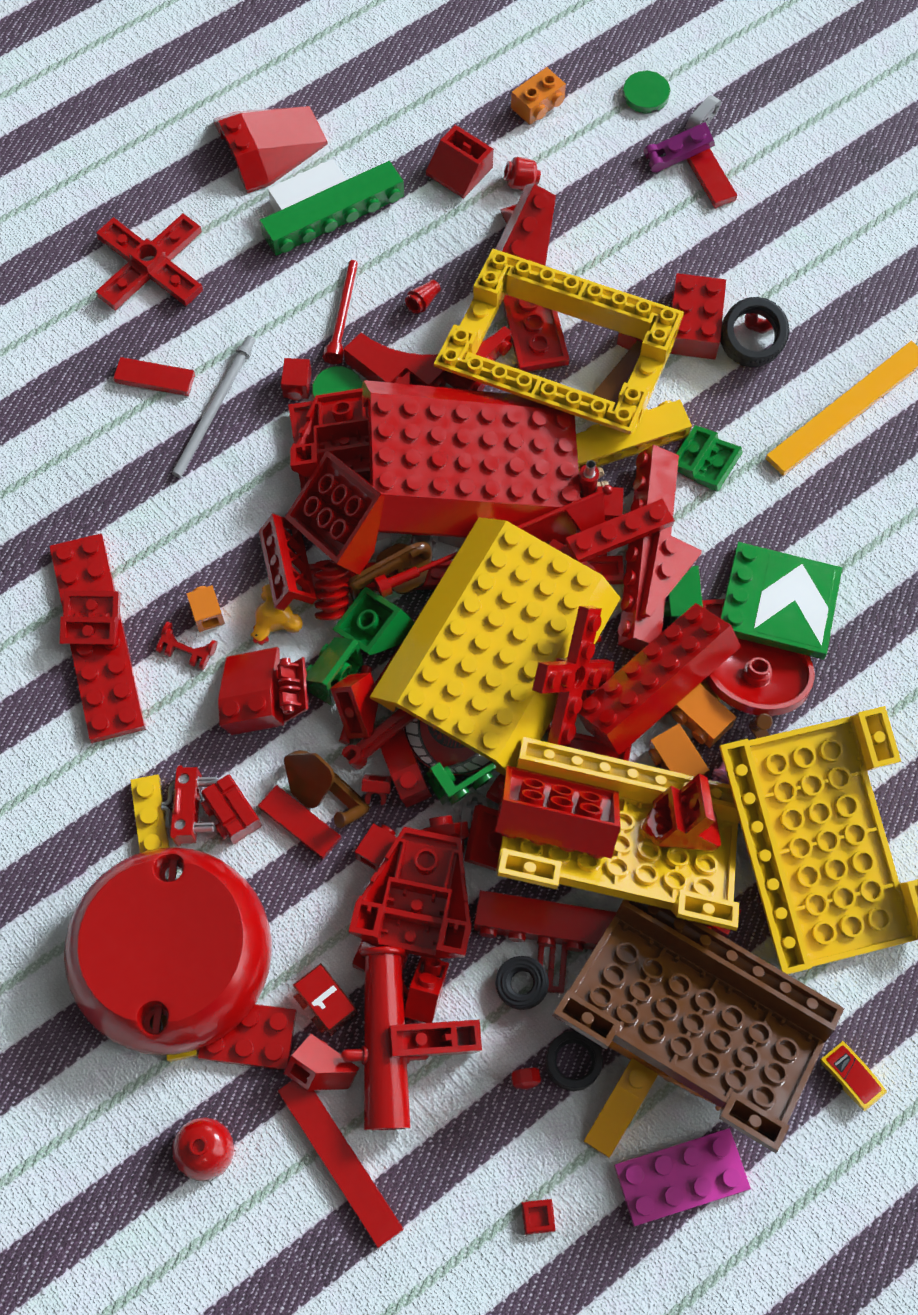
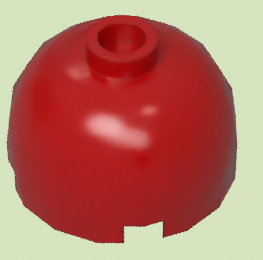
[172,1117,235,1182]

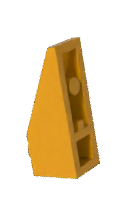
[583,1058,658,1158]

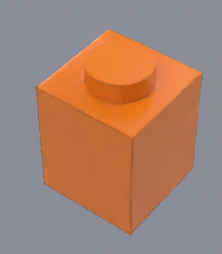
[186,585,225,632]

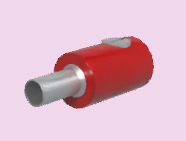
[578,460,599,496]

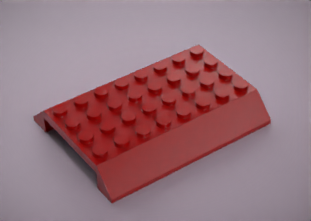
[362,380,581,544]

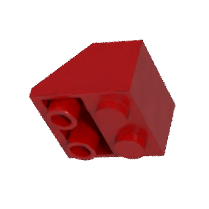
[426,125,494,199]

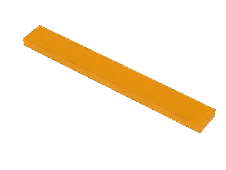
[765,340,918,476]

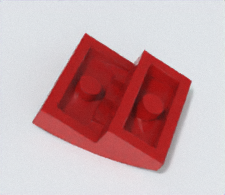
[60,591,121,645]

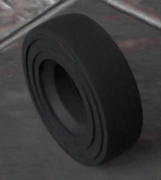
[495,956,549,1010]

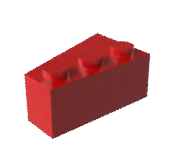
[495,183,556,266]

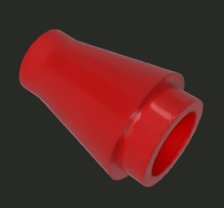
[405,280,441,314]

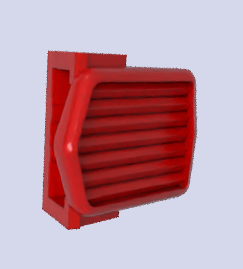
[642,774,721,851]

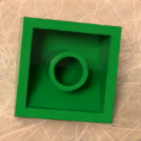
[332,586,415,655]
[306,637,364,707]

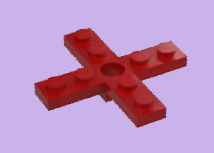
[96,213,203,311]
[532,606,615,745]

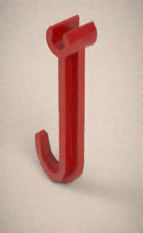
[342,709,435,770]

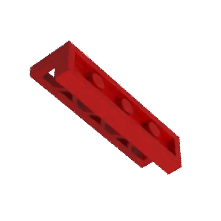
[259,513,317,611]

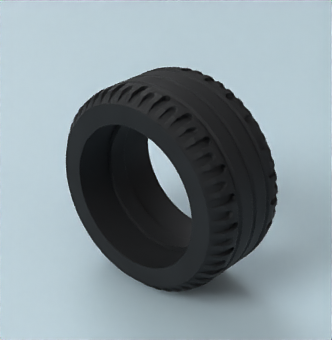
[720,297,789,367]

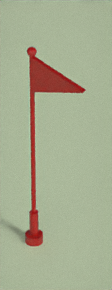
[374,485,613,598]

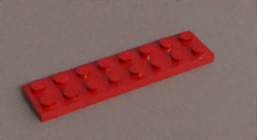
[50,533,146,743]

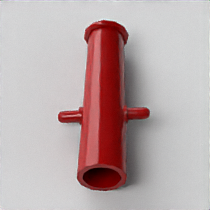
[341,946,429,1131]

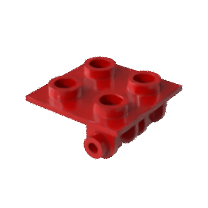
[276,657,309,728]

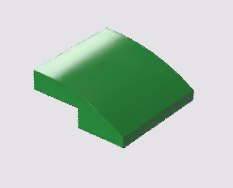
[676,425,743,492]

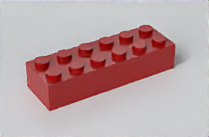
[577,603,741,755]

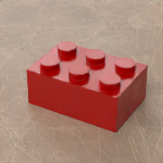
[670,273,727,360]

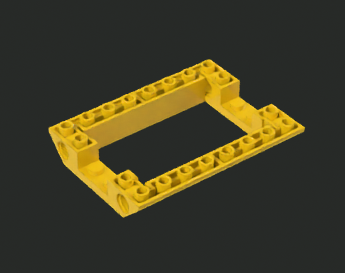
[434,249,684,435]

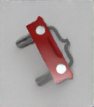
[161,765,218,847]

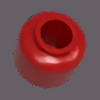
[504,157,541,191]

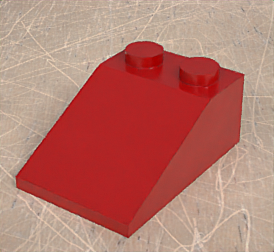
[218,647,284,735]

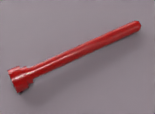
[323,260,358,364]

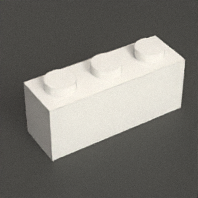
[268,159,346,212]

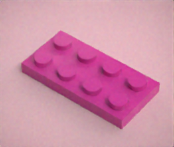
[614,1128,751,1227]

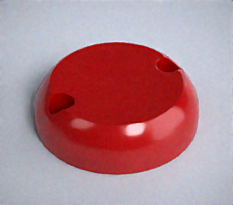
[64,847,272,1055]

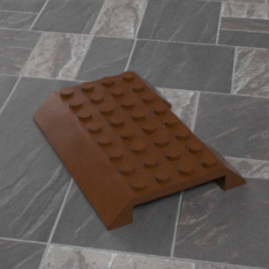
[552,899,845,1154]

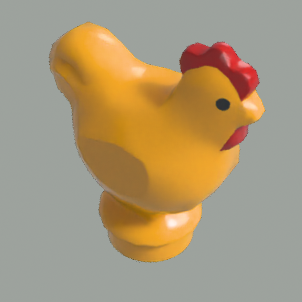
[250,584,303,645]

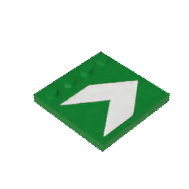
[721,542,843,660]

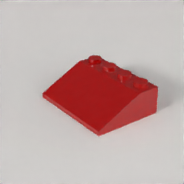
[285,450,385,575]
[495,766,621,859]

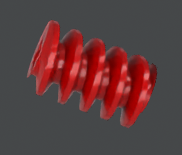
[315,560,349,620]

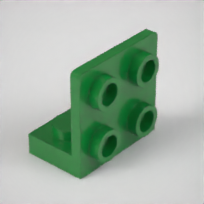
[424,762,496,805]

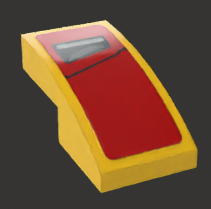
[821,1041,887,1112]

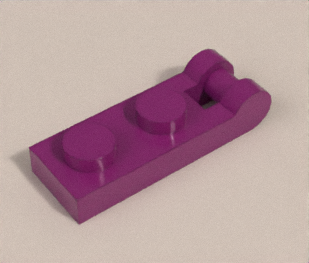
[643,122,715,172]

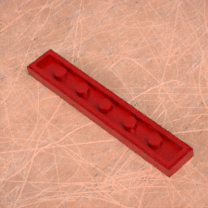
[278,1080,404,1248]

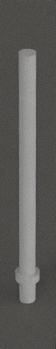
[172,335,256,478]

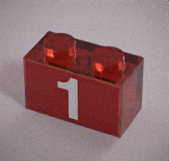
[293,963,359,1037]

